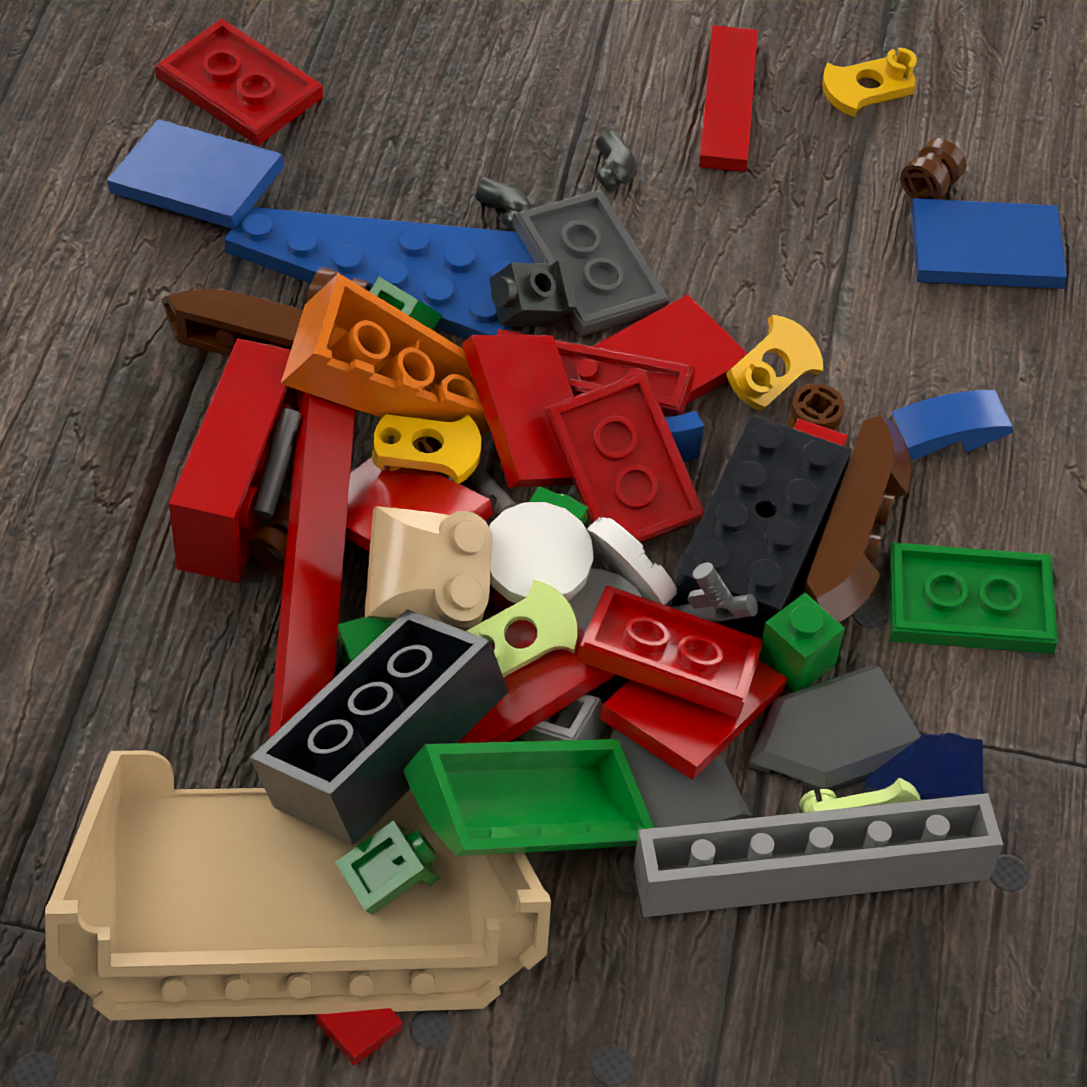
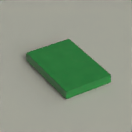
[888,542,1058,654]

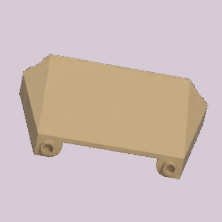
[45,750,551,1021]

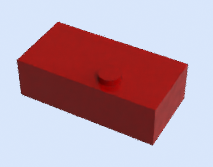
[169,338,300,583]

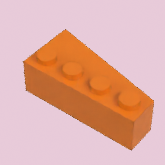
[281,273,490,437]

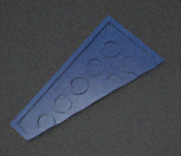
[224,207,535,340]

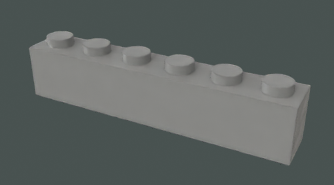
[634,793,1003,917]

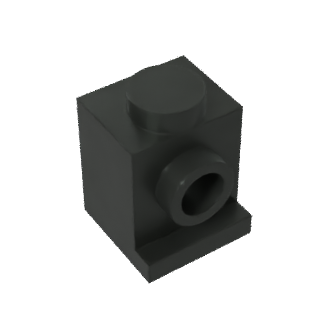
[489,260,577,327]

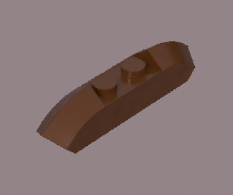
[161,289,303,357]
[804,415,911,623]

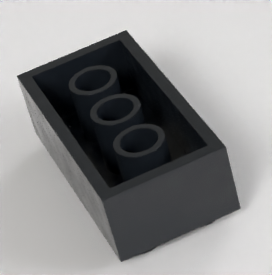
[671,414,852,639]
[250,609,509,845]

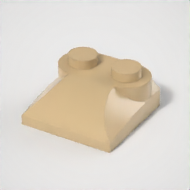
[365,506,492,631]

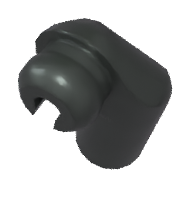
[596,130,636,191]
[476,177,534,231]

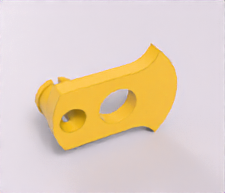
[822,48,917,117]
[726,315,823,411]
[372,414,481,484]

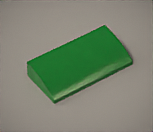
[403,739,654,856]

